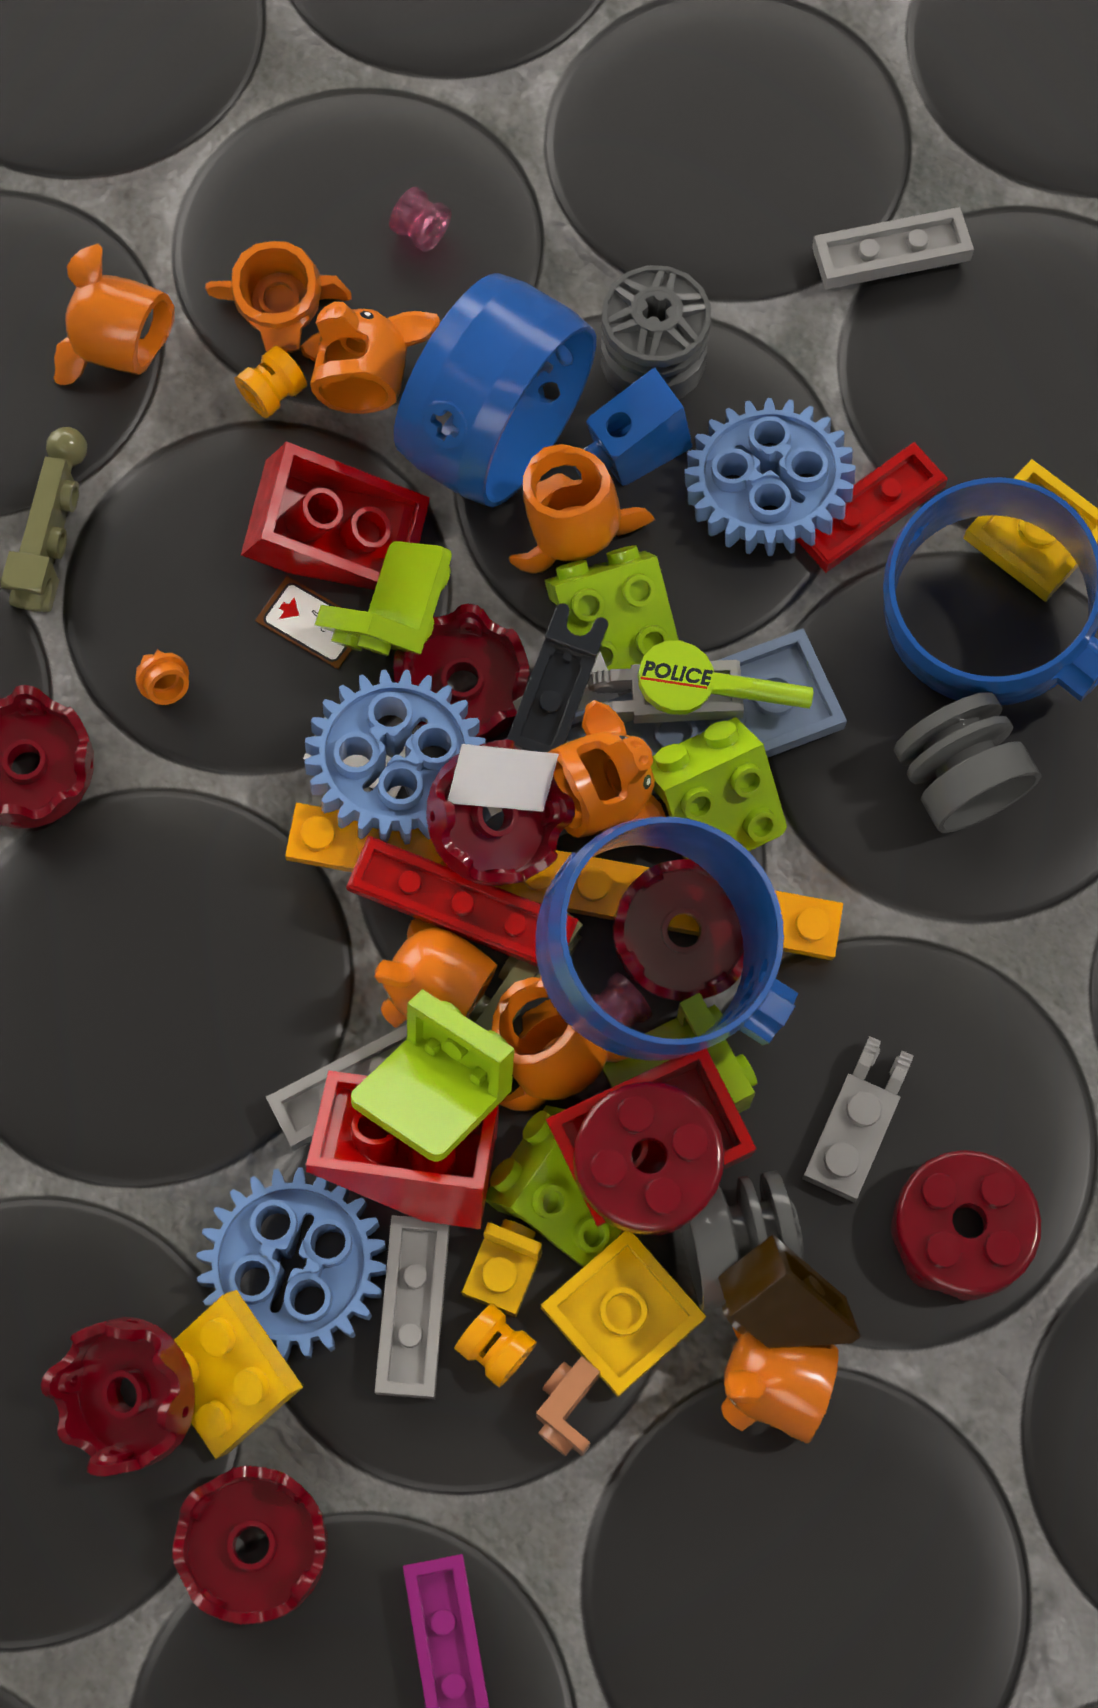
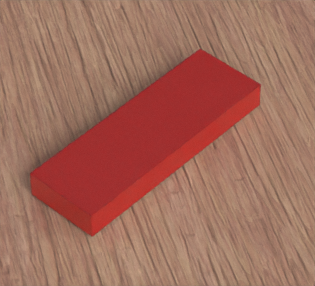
[796,442,948,573]

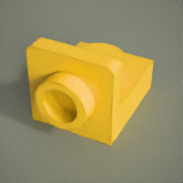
[462,1219,542,1317]

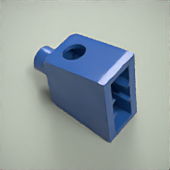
[573,367,693,485]

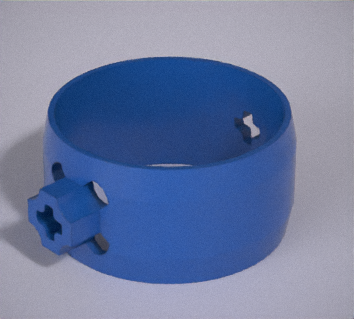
[394,273,597,507]
[883,477,1098,706]
[535,817,799,1061]

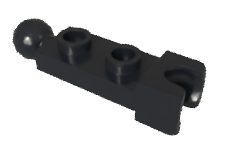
[507,603,609,753]

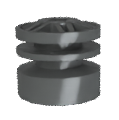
[600,265,711,400]
[893,692,1042,833]
[681,1170,804,1311]

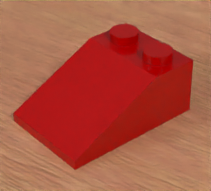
[241,441,430,590]
[546,1048,757,1227]
[306,1070,499,1229]

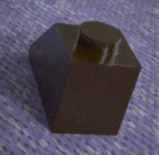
[718,1235,861,1348]

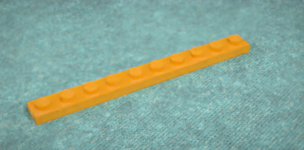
[285,802,843,960]

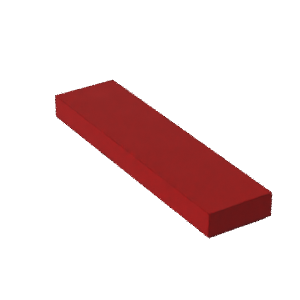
[346,835,579,967]

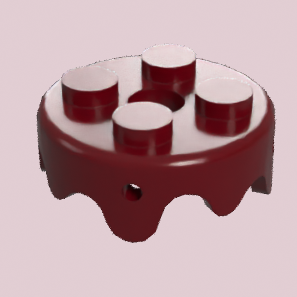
[394,604,530,742]
[0,685,94,829]
[426,739,575,886]
[613,859,744,1001]
[573,1081,724,1235]
[891,1150,1042,1301]
[41,1317,195,1476]
[172,1466,328,1624]

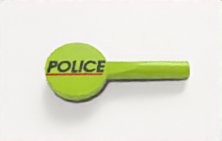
[637,640,813,715]

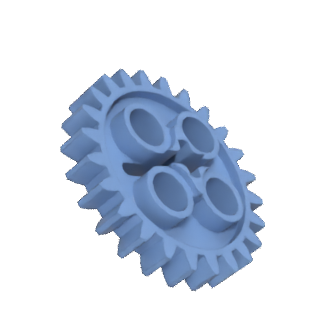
[685,398,856,556]
[305,670,486,845]
[196,1167,387,1361]

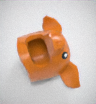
[205,241,352,353]
[54,243,175,385]
[300,302,440,414]
[508,444,655,574]
[547,700,666,848]
[374,919,498,1028]
[491,977,628,1112]
[721,1328,839,1444]

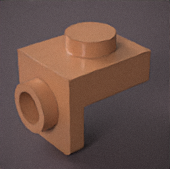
[536,1356,600,1456]

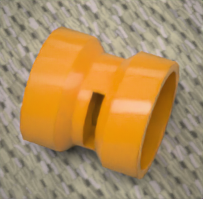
[234,345,307,418]
[454,1304,537,1388]

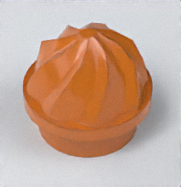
[136,649,189,705]

